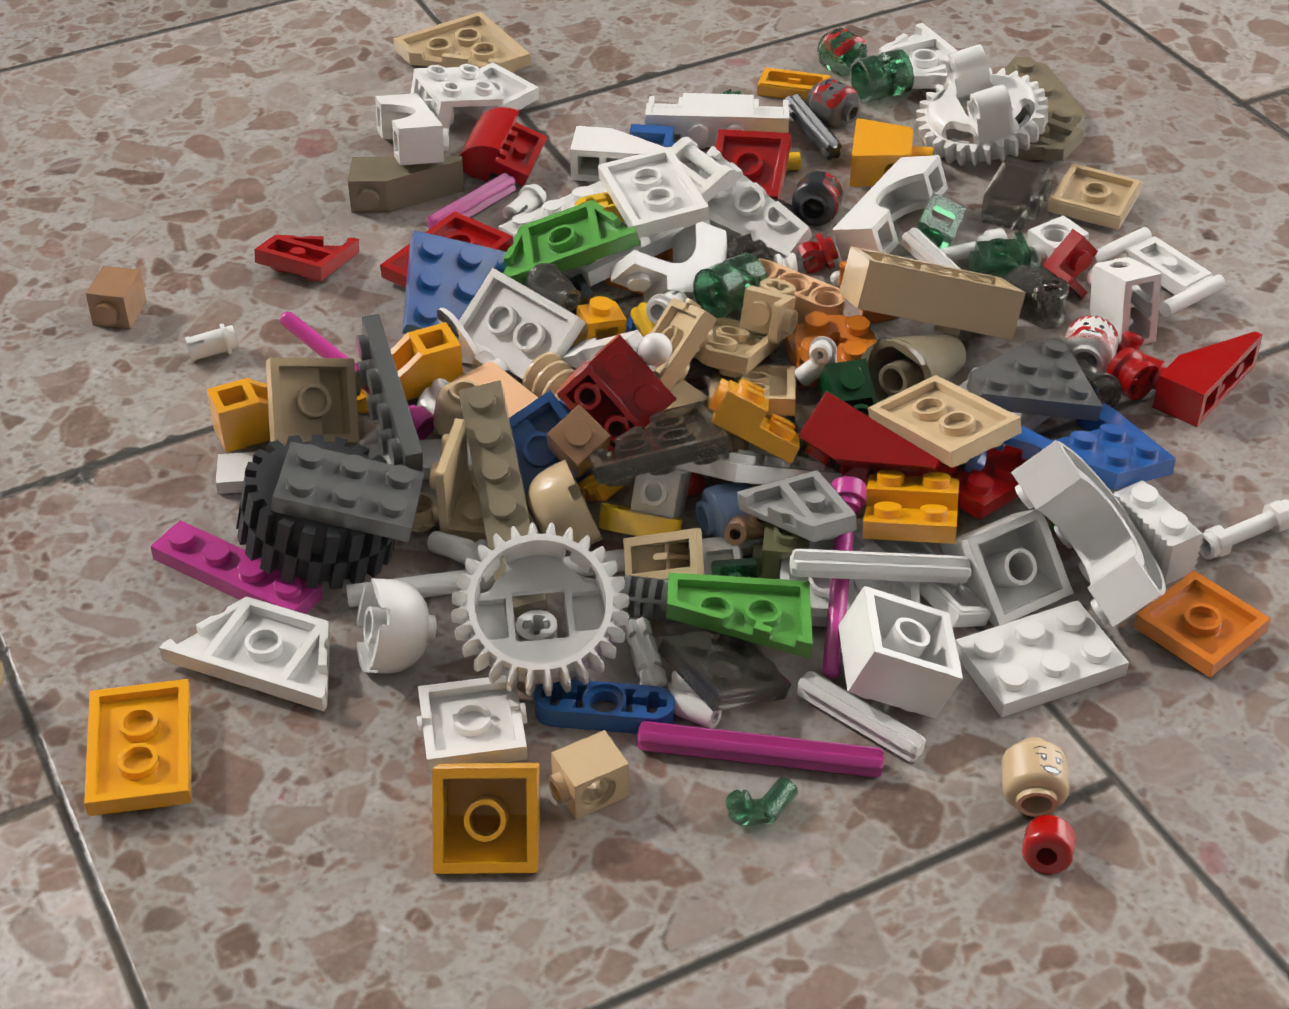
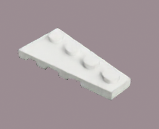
[693,146,812,258]

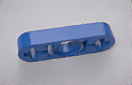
[534,679,675,734]

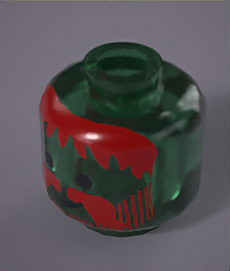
[817,27,868,76]

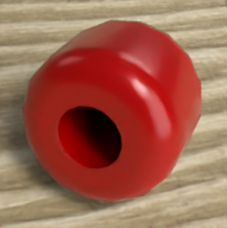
[1021,815,1077,875]

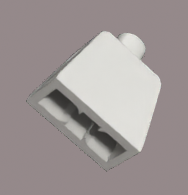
[1087,257,1162,345]

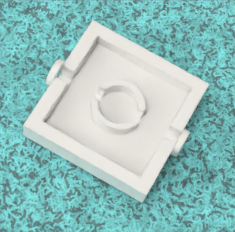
[417,675,528,773]

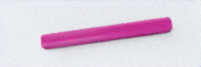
[637,721,884,778]

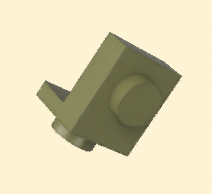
[752,521,810,579]

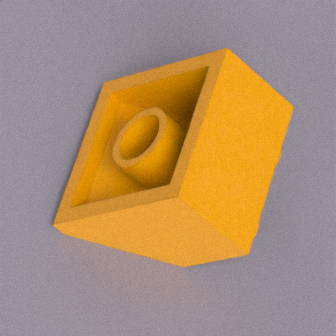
[432,763,540,874]

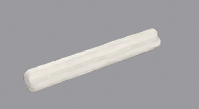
[789,549,971,584]

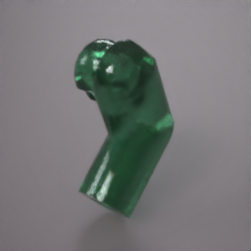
[725,777,798,826]

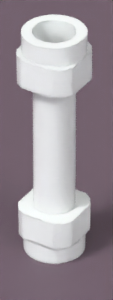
[1199,499,1289,560]

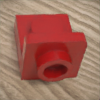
[1042,229,1098,298]

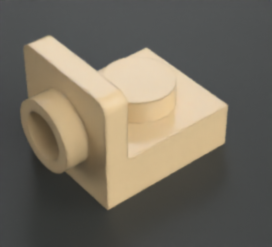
[740,285,798,344]

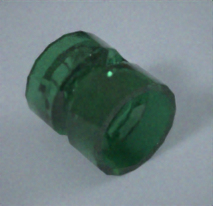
[850,49,914,103]
[693,253,768,318]

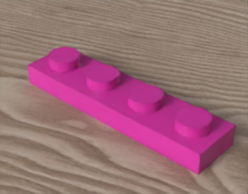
[150,520,323,614]

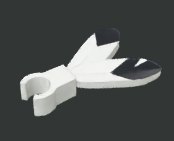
[437,308,509,371]

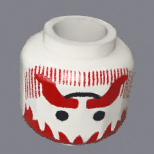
[1063,315,1119,375]

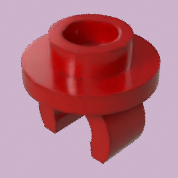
[797,233,839,274]

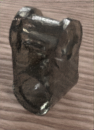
[1002,264,1069,329]

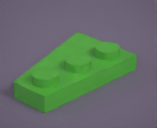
[666,572,813,659]

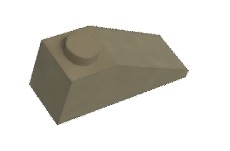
[348,156,464,213]

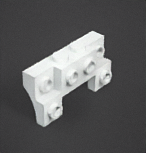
[645,93,789,149]

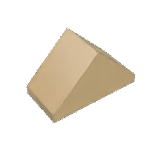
[623,528,704,580]

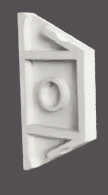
[878,23,958,89]
[159,596,331,711]

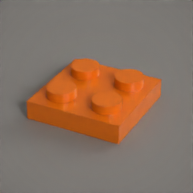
[1133,570,1271,678]

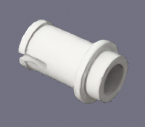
[502,184,547,222]
[646,289,687,325]
[185,323,239,362]

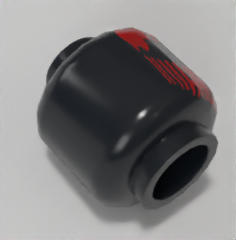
[792,171,843,226]

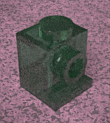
[915,192,967,249]
[969,232,1032,287]

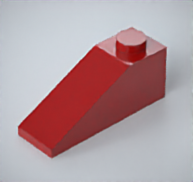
[1152,331,1263,427]
[798,391,945,474]

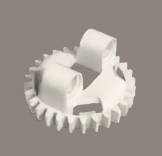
[916,44,1048,167]
[451,522,629,696]

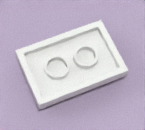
[598,147,710,238]
[459,268,586,380]
[955,600,1129,718]

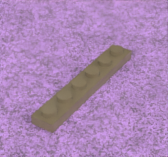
[458,380,549,617]

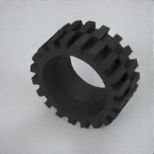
[236,434,396,589]

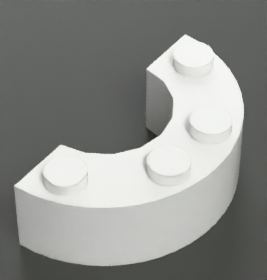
[1011,440,1166,627]

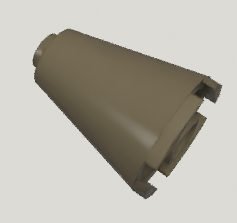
[861,333,966,403]

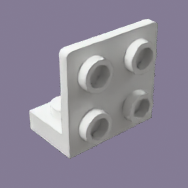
[410,64,504,134]

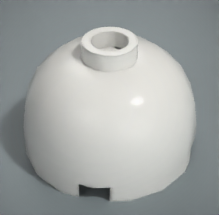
[357,579,437,673]

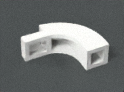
[611,222,727,303]

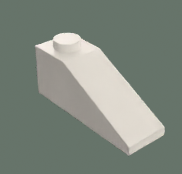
[570,126,666,182]

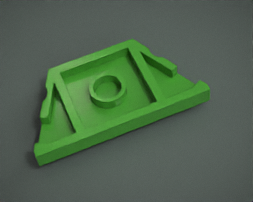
[503,200,641,286]

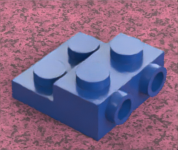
[510,390,601,509]

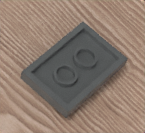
[270,441,425,542]

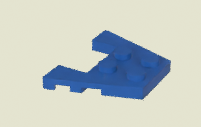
[993,403,1176,490]

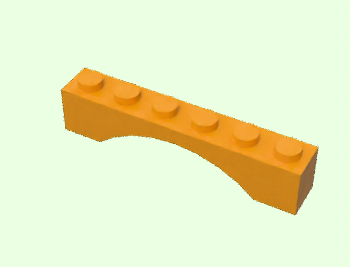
[206,322,463,453]

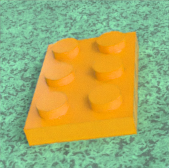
[84,679,191,816]

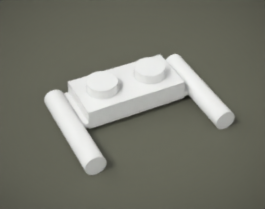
[1090,227,1226,317]

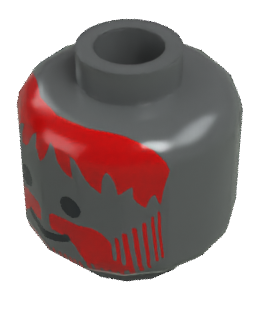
[807,78,860,129]

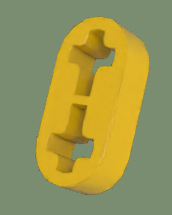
[598,503,683,536]

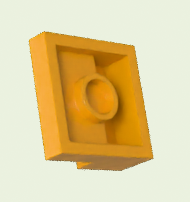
[708,378,800,464]
[862,469,959,544]

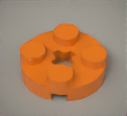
[793,311,876,363]

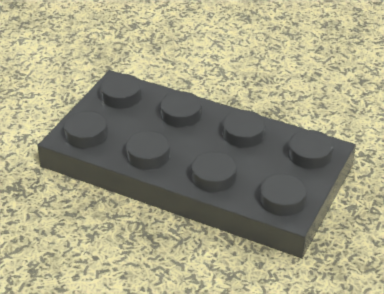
[356,314,423,492]

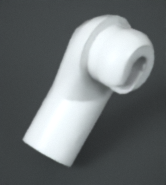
[795,336,837,386]
[427,531,489,565]

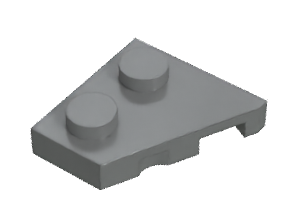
[737,470,857,542]

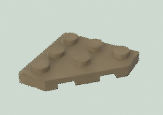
[1005,56,1086,129]

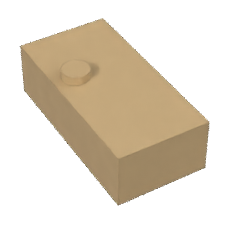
[839,246,1025,340]

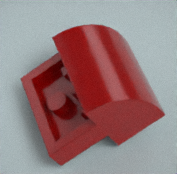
[459,107,547,186]
[556,334,677,458]

